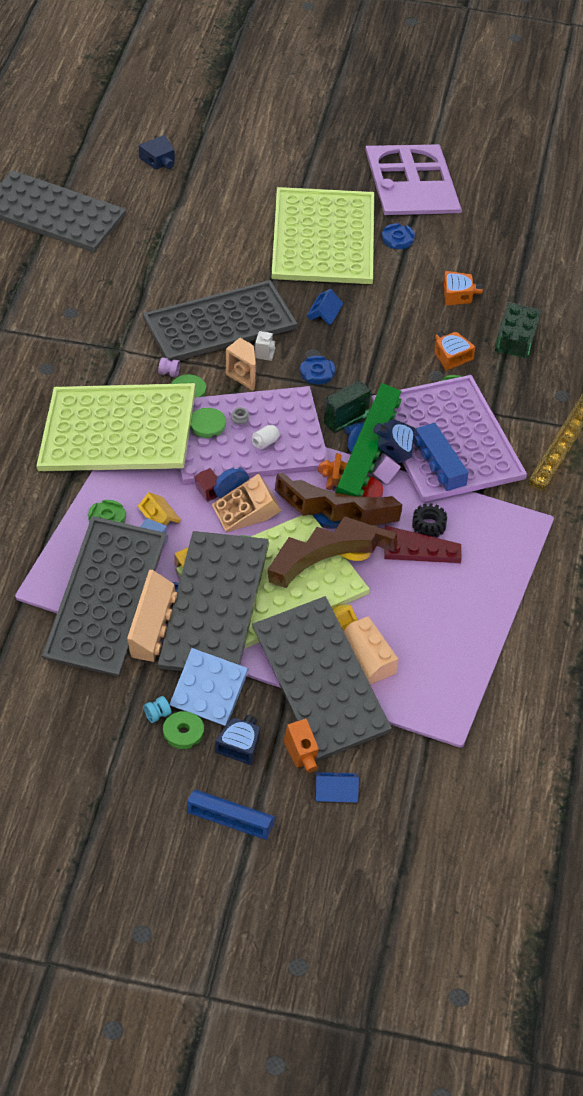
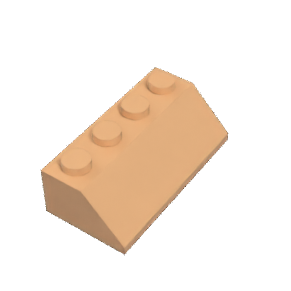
[127,570,178,662]

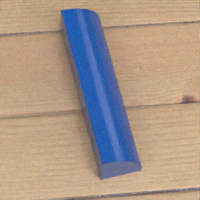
[187,789,276,840]

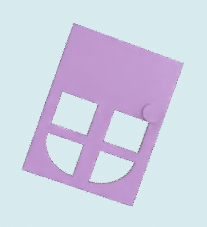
[365,144,462,215]

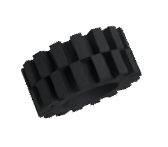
[412,503,447,538]

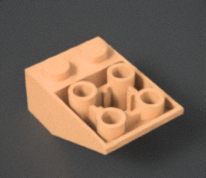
[212,474,282,532]

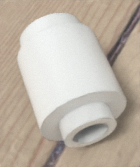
[252,425,280,449]

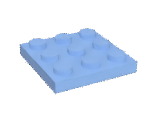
[169,648,249,726]

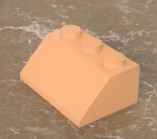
[344,616,399,685]

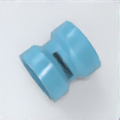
[143,696,171,723]

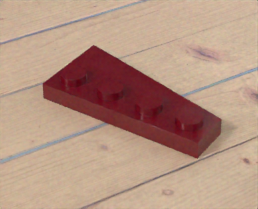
[384,525,462,563]

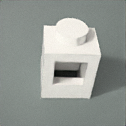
[255,331,276,361]

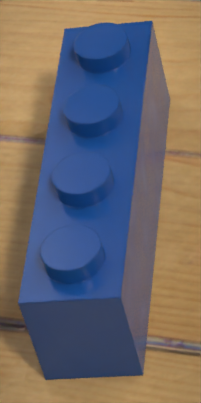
[414,423,469,491]

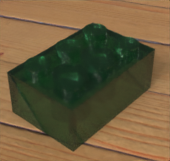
[495,302,542,359]

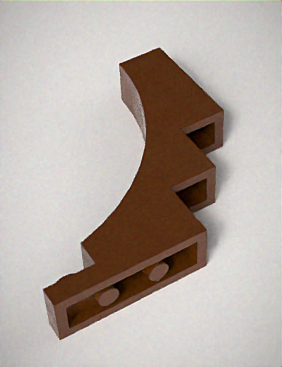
[274,473,403,525]
[267,516,398,588]

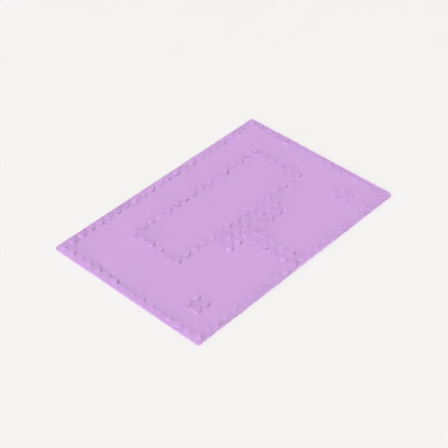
[15,447,554,748]

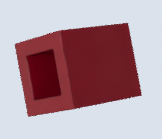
[194,468,218,502]

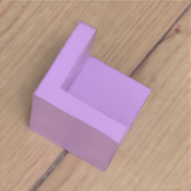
[372,453,401,484]

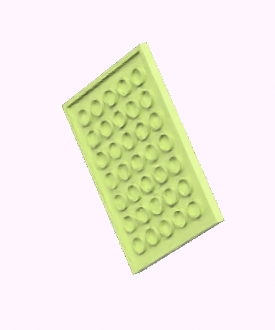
[272,187,374,284]
[37,383,196,471]
[176,515,370,649]

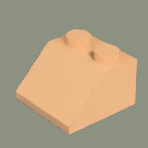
[226,338,256,391]

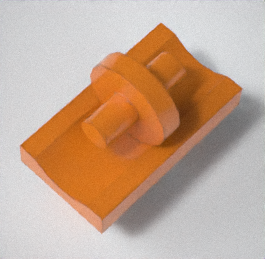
[318,453,347,490]

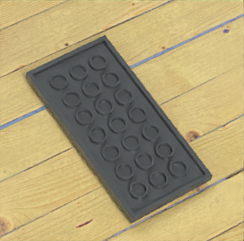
[0,170,126,253]
[143,280,297,362]
[42,516,167,678]
[158,531,269,671]
[252,596,392,762]

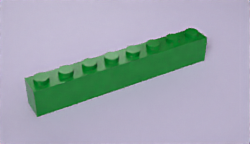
[335,383,402,497]

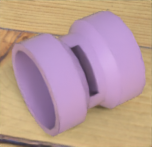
[158,357,180,378]

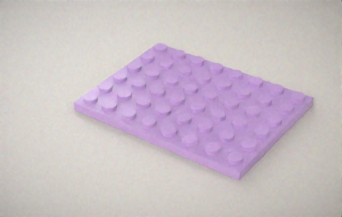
[371,375,527,502]
[180,386,329,485]

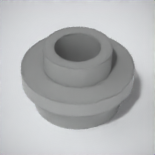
[231,407,249,424]

